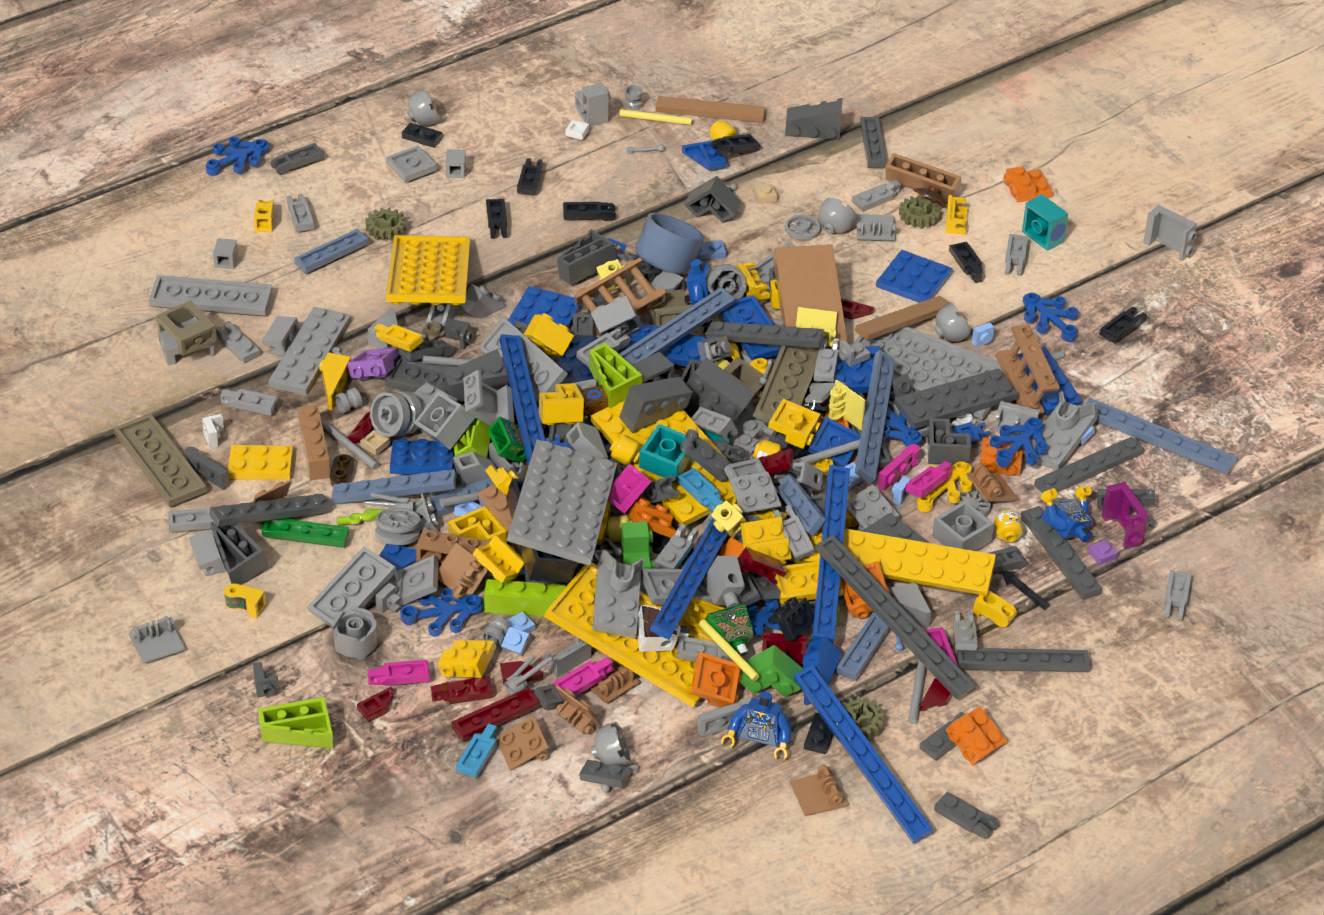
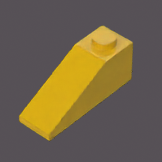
[319,352,351,410]

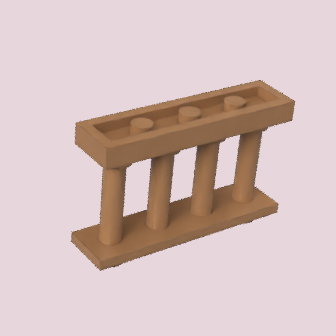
[575,258,666,337]
[995,325,1060,417]

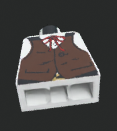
[637,605,689,652]

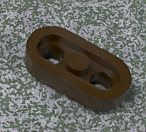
[330,454,354,486]

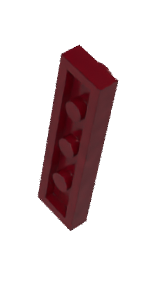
[451,687,540,742]

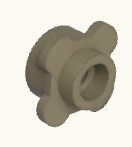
[422,321,445,340]

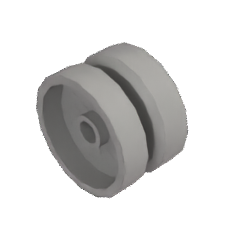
[370,391,422,437]

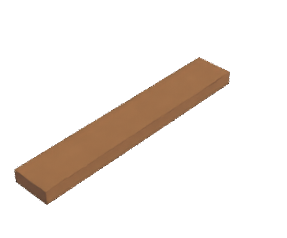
[655,96,765,123]
[855,296,951,340]

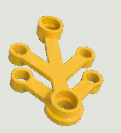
[917,462,972,512]

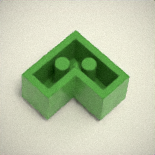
[621,522,654,569]
[740,645,804,697]

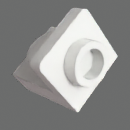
[202,414,224,449]

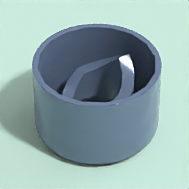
[635,213,705,274]

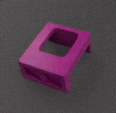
[1101,481,1149,549]

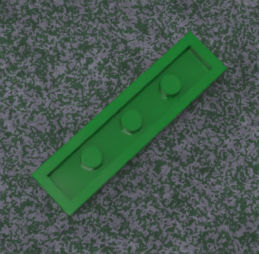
[262,518,349,548]

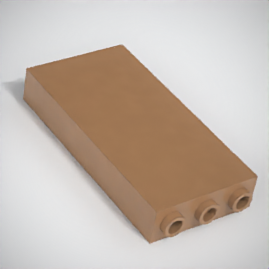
[773,244,847,349]

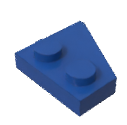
[682,140,727,170]
[379,544,416,572]

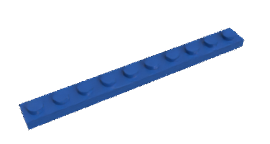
[499,334,545,467]
[811,465,850,644]
[650,518,728,640]
[794,665,933,844]

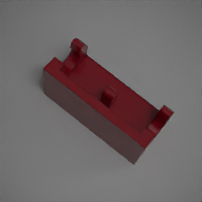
[737,547,787,584]
[762,632,807,668]

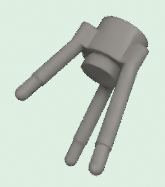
[365,493,413,526]
[504,655,553,695]

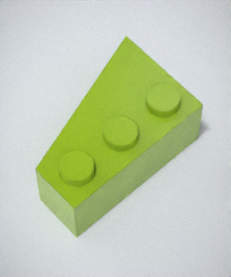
[589,343,642,409]
[454,404,491,458]
[257,697,333,748]

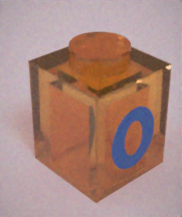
[579,385,608,418]

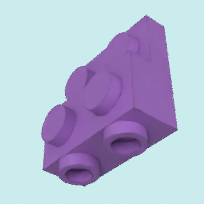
[347,347,400,380]

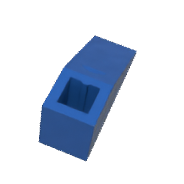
[803,636,842,705]

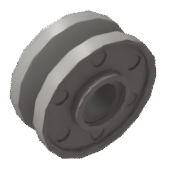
[375,508,420,545]

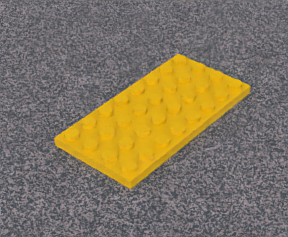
[386,235,470,305]
[591,401,735,525]
[544,562,714,708]

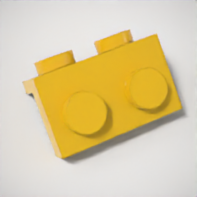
[473,535,525,583]

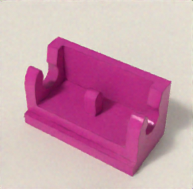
[608,464,651,513]

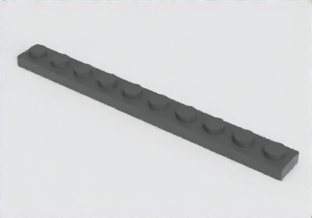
[815,535,975,699]

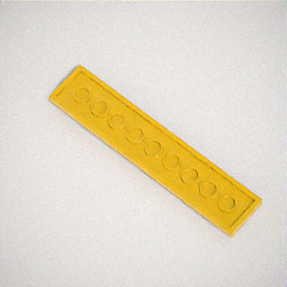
[786,525,996,596]

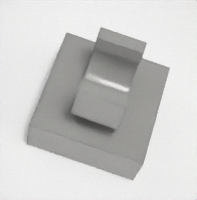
[376,583,401,614]

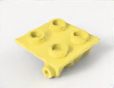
[796,307,837,347]
[828,380,865,431]

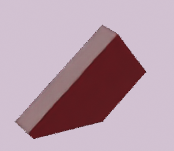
[841,298,874,320]
[500,661,543,684]
[919,678,952,711]
[357,686,393,722]

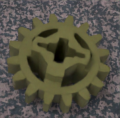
[899,195,940,228]
[365,208,407,240]
[841,696,884,740]

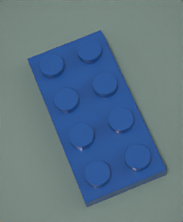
[720,295,781,361]
[630,322,709,367]
[1017,347,1082,416]

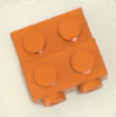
[1003,166,1053,203]
[980,438,1023,476]
[625,497,676,538]
[840,561,891,619]
[690,652,742,708]
[946,706,1007,766]

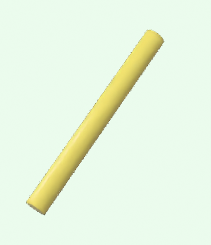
[620,109,692,125]
[699,619,759,681]

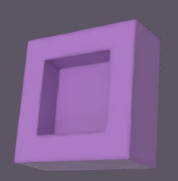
[1088,540,1118,566]

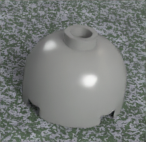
[407,89,440,126]
[818,198,857,234]
[707,264,747,300]
[934,302,971,343]
[591,722,631,766]

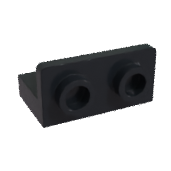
[767,597,814,641]

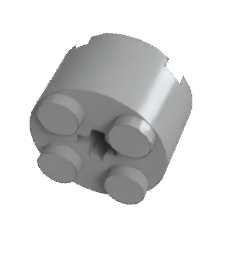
[333,608,378,660]

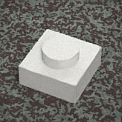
[565,120,589,140]

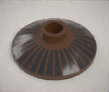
[913,185,948,205]

